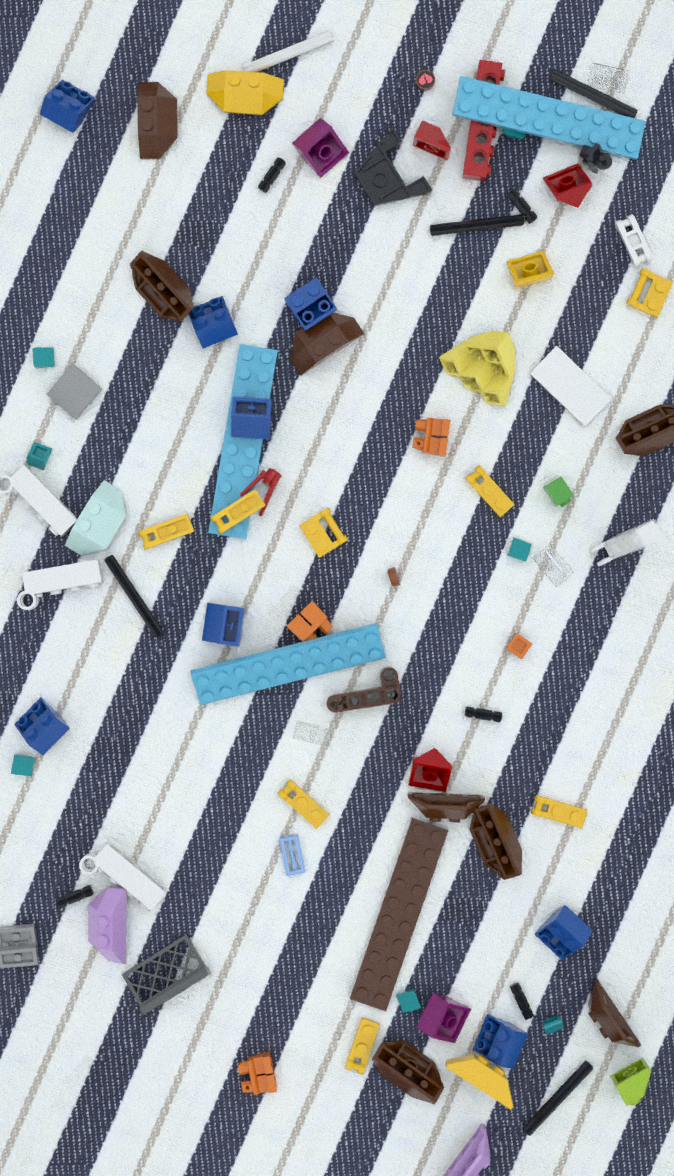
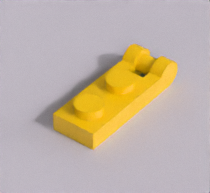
[465,465,515,517]
[210,489,266,534]
[138,513,195,550]
[277,779,330,829]
[531,795,588,828]
[345,1017,380,1075]

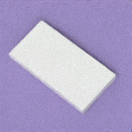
[530,346,612,427]

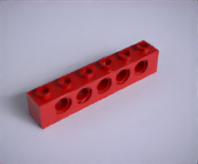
[462,60,505,182]

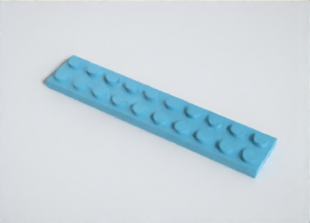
[452,76,646,160]
[208,344,278,539]
[190,623,386,705]

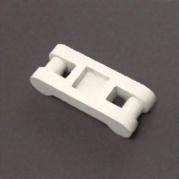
[614,214,653,267]

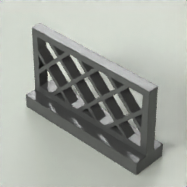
[122,934,212,1015]

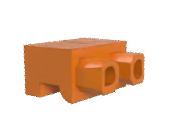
[412,417,451,457]
[286,600,333,641]
[238,1051,277,1095]

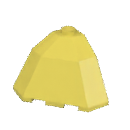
[439,331,515,406]

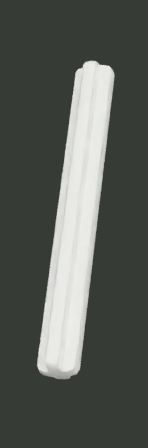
[243,31,333,72]

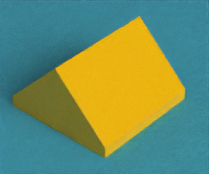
[507,251,554,290]

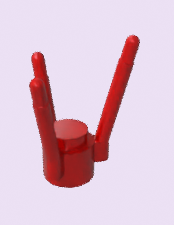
[240,468,282,516]

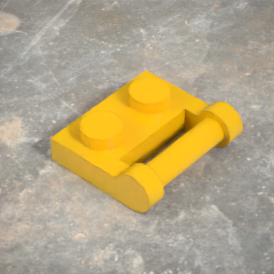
[626,268,673,318]
[299,507,348,558]

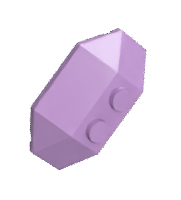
[88,886,126,964]
[443,1123,491,1176]

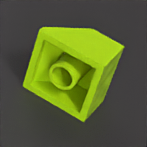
[610,1058,651,1106]

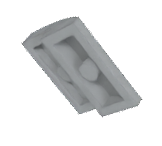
[47,364,102,420]
[0,924,38,968]

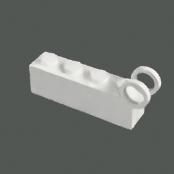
[0,465,78,537]
[589,520,663,567]
[17,559,104,610]
[79,842,168,910]

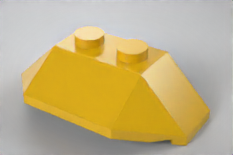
[206,70,284,115]
[445,1054,513,1110]

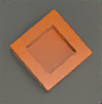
[505,633,533,659]

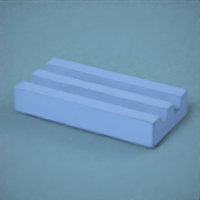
[279,834,306,876]

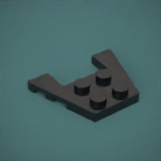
[354,127,433,207]

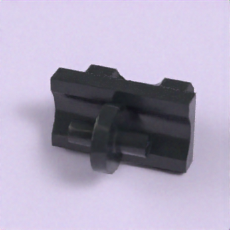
[579,143,613,174]

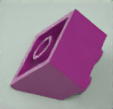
[292,118,349,178]
[417,993,471,1043]

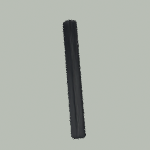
[549,69,638,118]
[430,214,525,236]
[104,555,164,638]
[522,1061,593,1136]

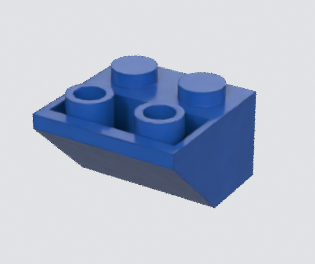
[40,79,95,133]
[284,277,338,331]
[189,296,238,349]
[231,396,272,440]
[202,603,245,647]
[14,697,70,755]
[534,905,593,960]
[473,1014,528,1069]

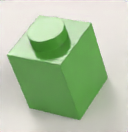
[543,476,574,507]

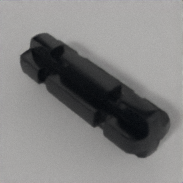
[258,157,286,193]
[507,189,537,224]
[464,706,502,722]
[56,885,93,908]
[510,982,534,1020]

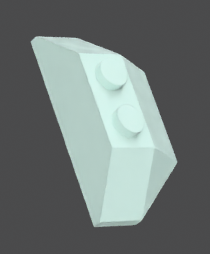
[65,480,126,555]

